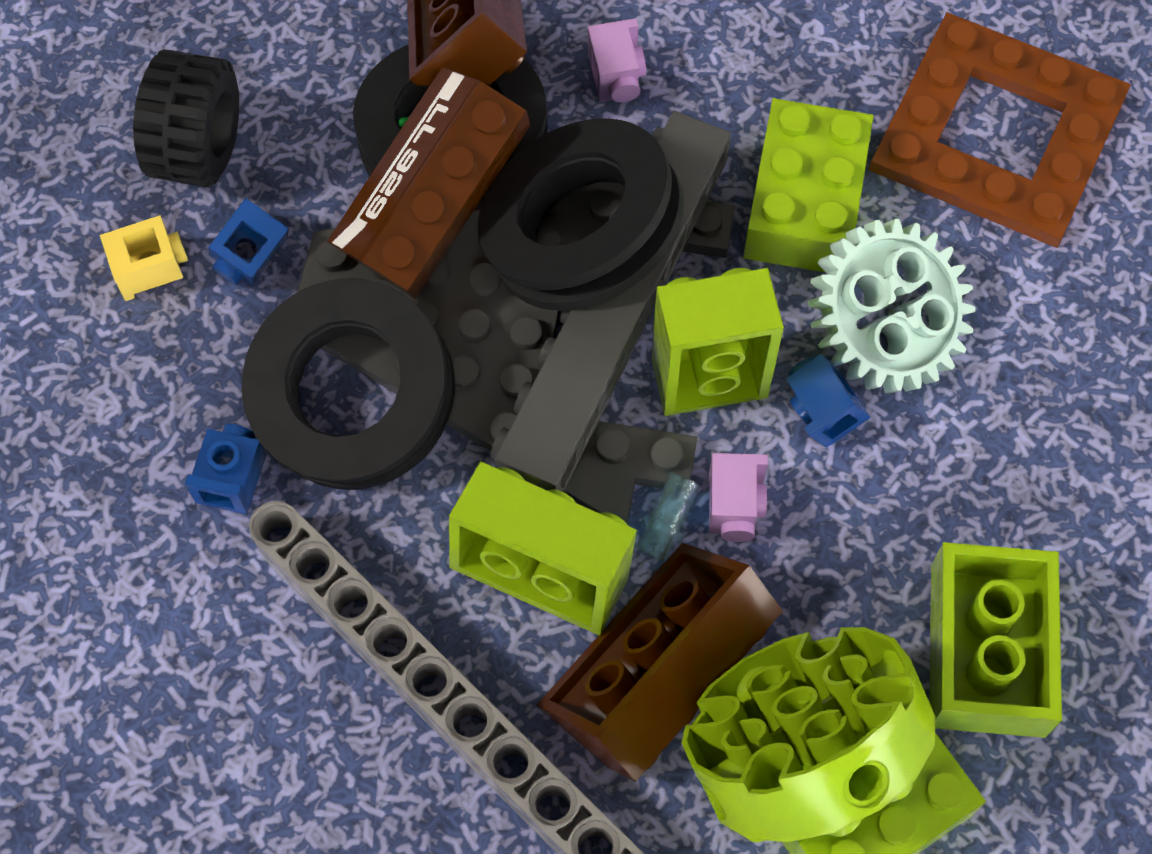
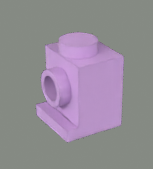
[588,18,646,103]
[709,453,768,542]

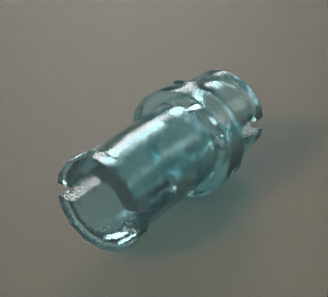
[634,472,702,562]

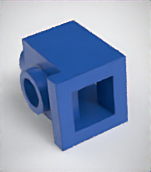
[208,198,289,286]
[786,354,871,447]
[185,424,266,514]

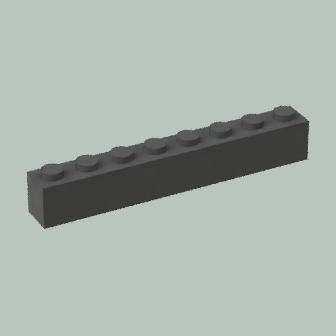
[490,110,731,492]

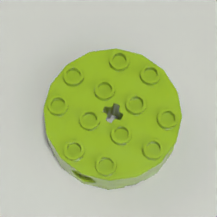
[681,627,936,842]

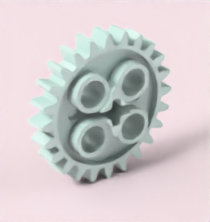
[808,219,975,393]

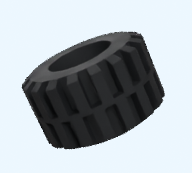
[133,49,239,187]

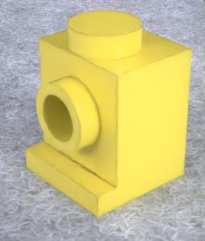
[100,215,188,301]

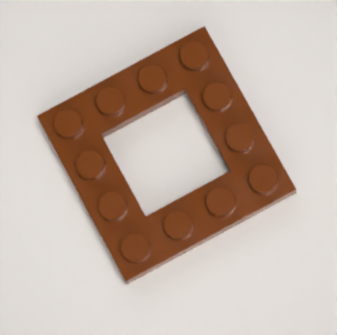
[869,12,1131,248]

